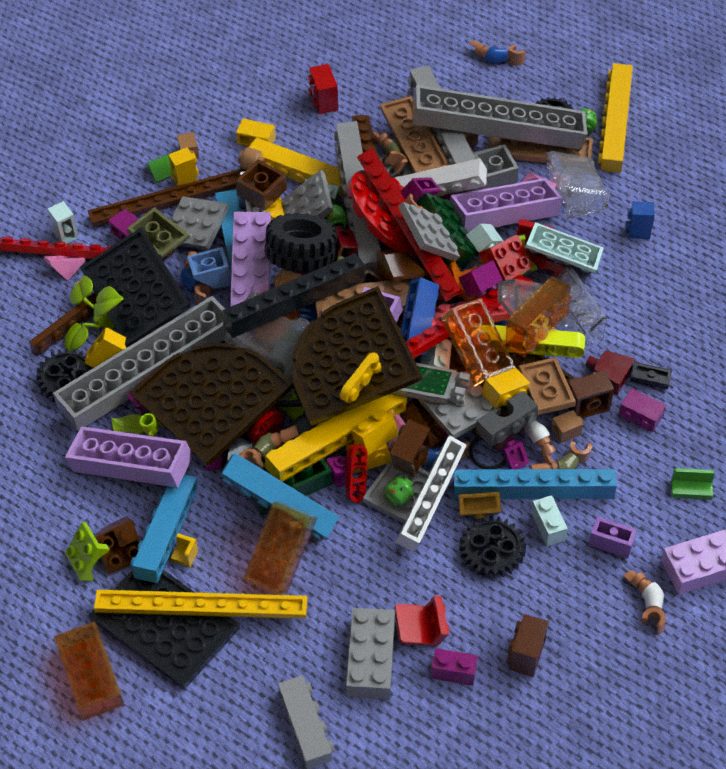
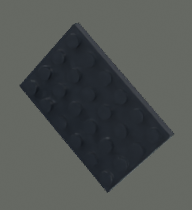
[80,227,192,347]
[88,570,240,690]

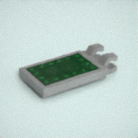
[391,363,471,404]

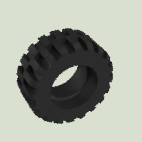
[265,213,337,273]

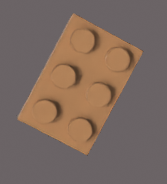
[519,357,576,415]

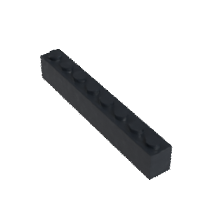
[222,253,365,338]

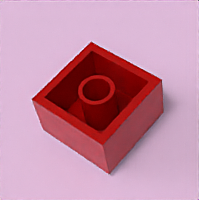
[307,64,339,114]

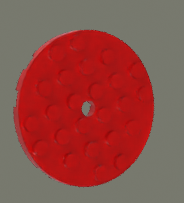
[347,170,418,258]

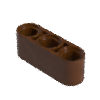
[400,398,443,449]

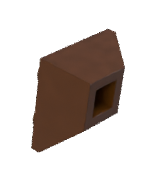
[376,250,428,283]
[94,516,140,574]

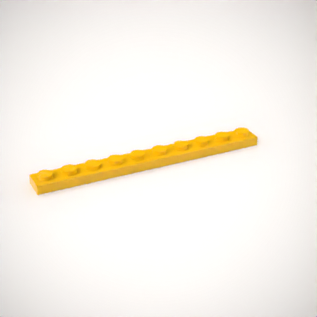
[94,590,308,619]

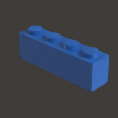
[401,277,439,360]

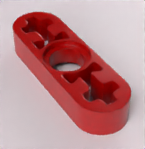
[345,444,368,503]

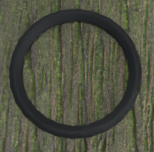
[274,400,303,407]
[469,437,507,470]

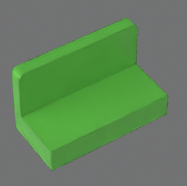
[145,151,176,182]
[671,468,715,500]

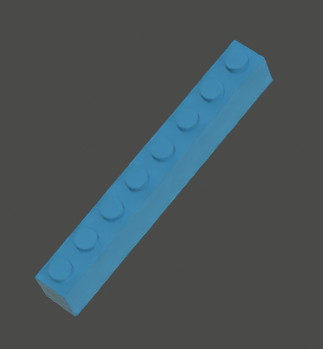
[453,469,617,499]

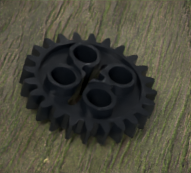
[36,348,93,402]
[459,516,526,579]

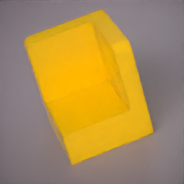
[171,533,198,568]

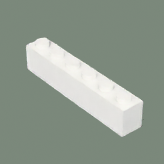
[395,158,487,196]
[395,436,467,552]

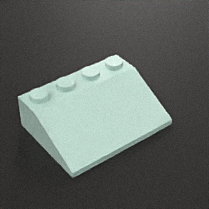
[525,222,603,274]

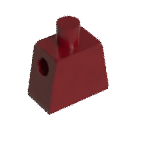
[332,226,359,263]
[585,351,635,395]

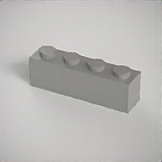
[278,675,335,769]

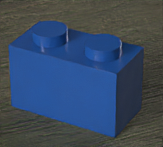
[625,201,655,239]

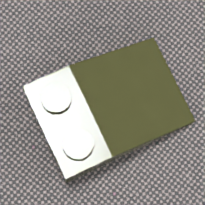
[127,207,190,258]

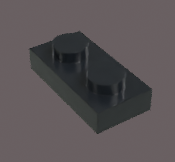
[630,362,672,389]

